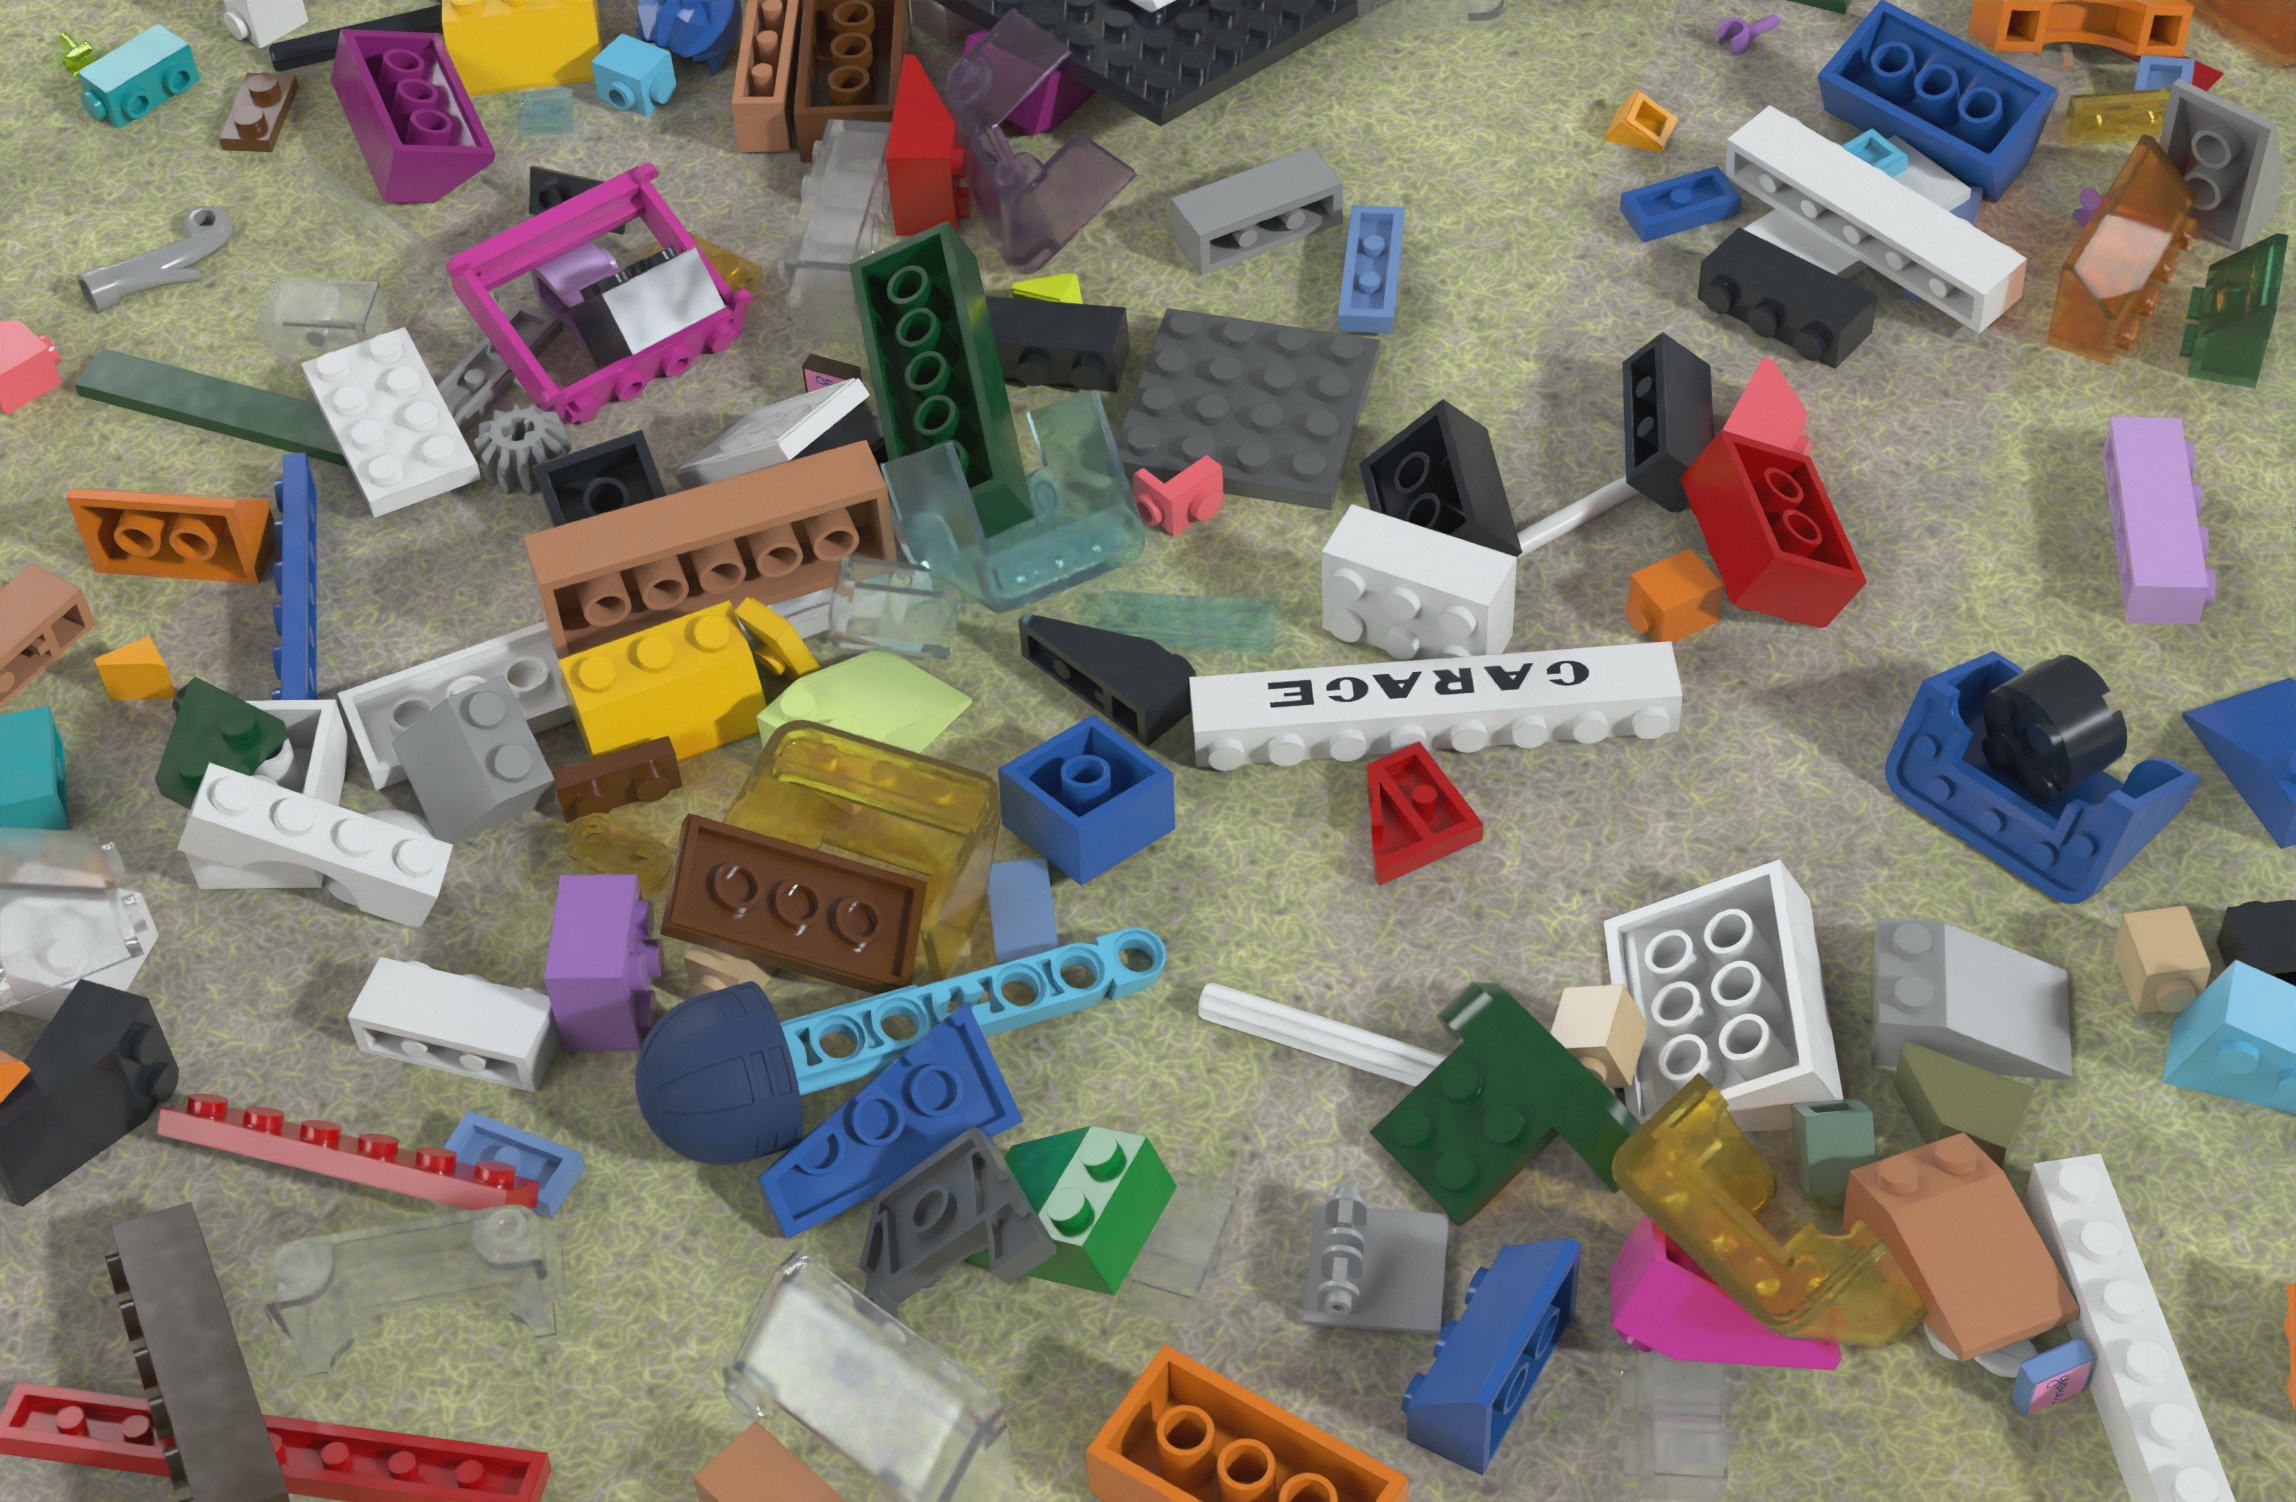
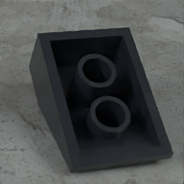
[533,429,667,528]
[0,978,179,1207]

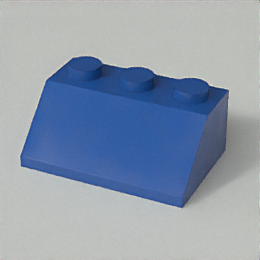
[1401,1238,1582,1476]

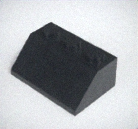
[1359,399,1523,557]

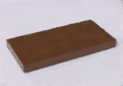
[660,813,927,995]

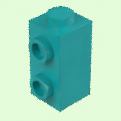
[77,23,200,129]

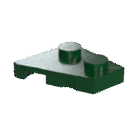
[155,677,289,810]

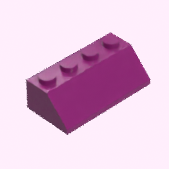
[331,29,496,205]

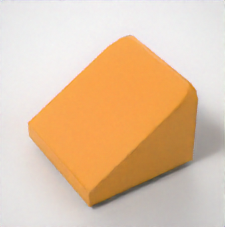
[1604,89,1678,153]
[94,635,176,700]

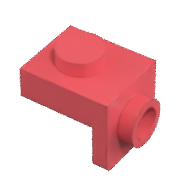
[1133,455,1224,537]

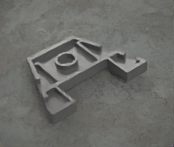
[836,1126,1057,1387]

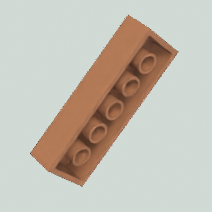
[523,440,898,660]

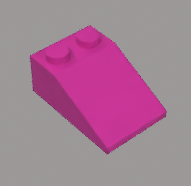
[1609,1204,1842,1370]

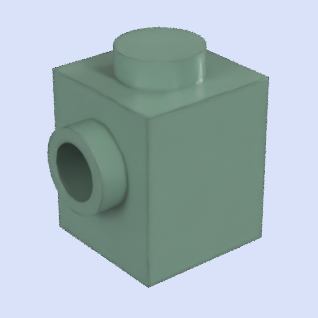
[1791,1098,1876,1205]

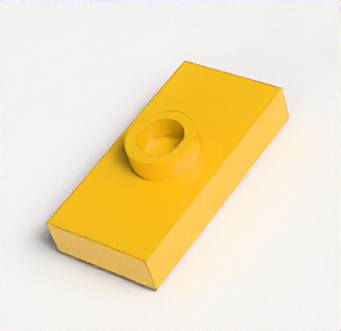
[734,597,822,682]

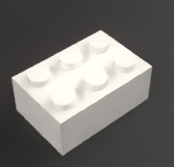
[1322,504,1517,660]
[185,700,351,889]

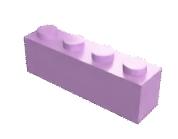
[2102,417,2216,625]

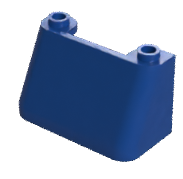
[1885,651,2201,904]

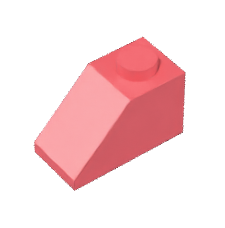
[0,321,62,415]
[1722,357,1812,456]

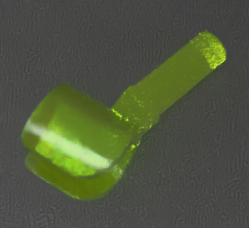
[59,32,95,78]

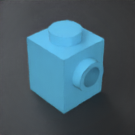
[591,33,677,117]

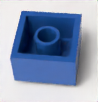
[998,715,1175,885]

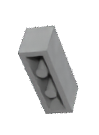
[1170,146,1343,276]

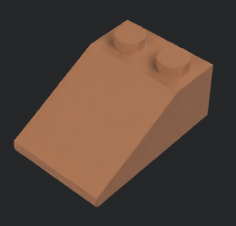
[1841,1132,2080,1362]

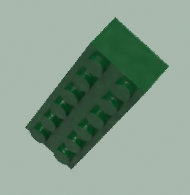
[849,220,1035,561]

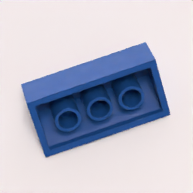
[1818,0,2058,203]

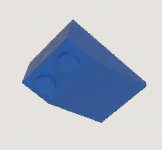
[2182,678,2296,849]

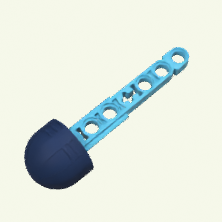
[635,927,1166,1165]

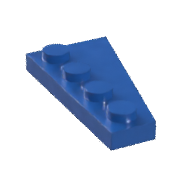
[755,1002,1023,1239]

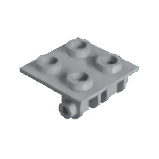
[1303,1185,1449,1335]

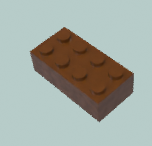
[794,0,912,163]

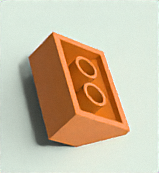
[66,488,276,584]

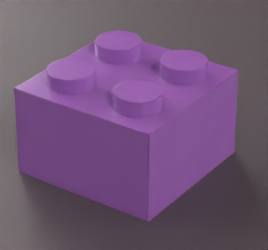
[544,874,664,1051]

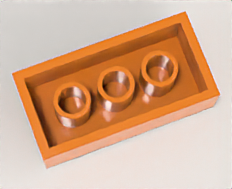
[1086,1344,1409,1502]

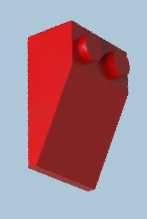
[885,54,972,236]

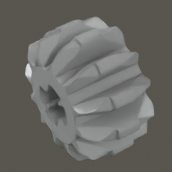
[474,402,572,496]

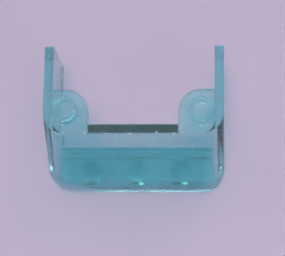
[880,390,1145,613]

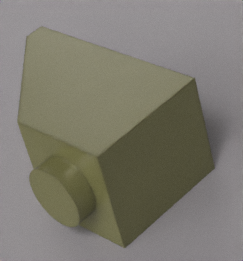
[1894,1040,2033,1170]

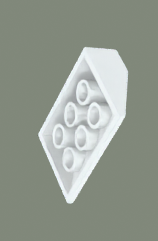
[1604,859,1843,1135]

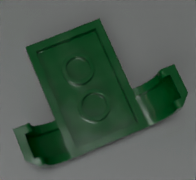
[1370,982,1652,1226]

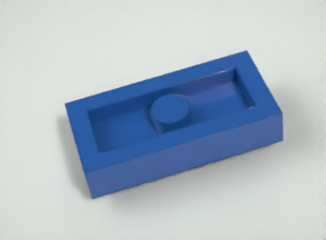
[1620,166,1742,243]

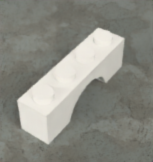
[177,763,453,927]

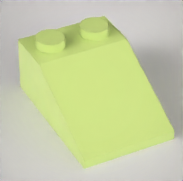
[757,646,972,815]

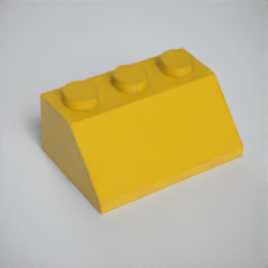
[442,0,603,96]
[558,600,767,763]

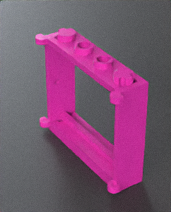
[446,163,753,426]

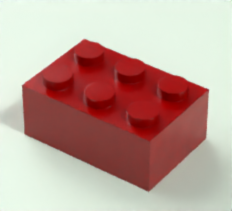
[1680,431,1867,628]

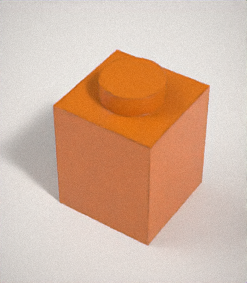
[1625,548,1724,643]

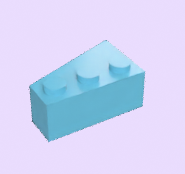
[2162,960,2296,1114]

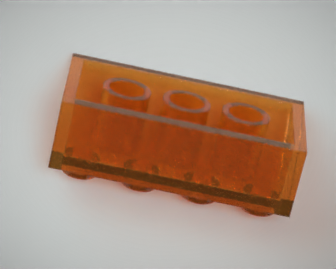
[2046,134,2199,366]

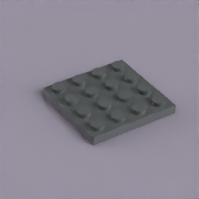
[1110,308,1380,510]

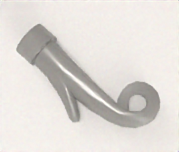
[77,206,233,314]

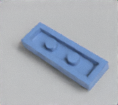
[1338,205,1405,334]

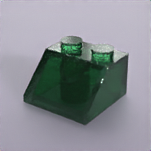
[2179,233,2289,389]

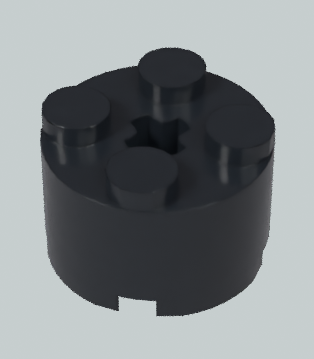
[1982,655,2127,803]

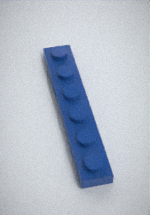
[272,452,317,700]

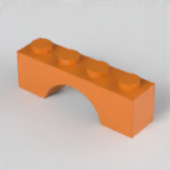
[1967,0,2194,57]

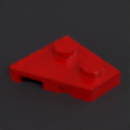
[1366,741,1483,886]

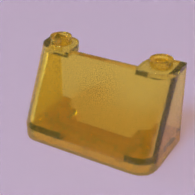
[1612,1073,1929,1348]

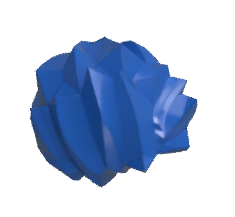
[636,0,743,76]

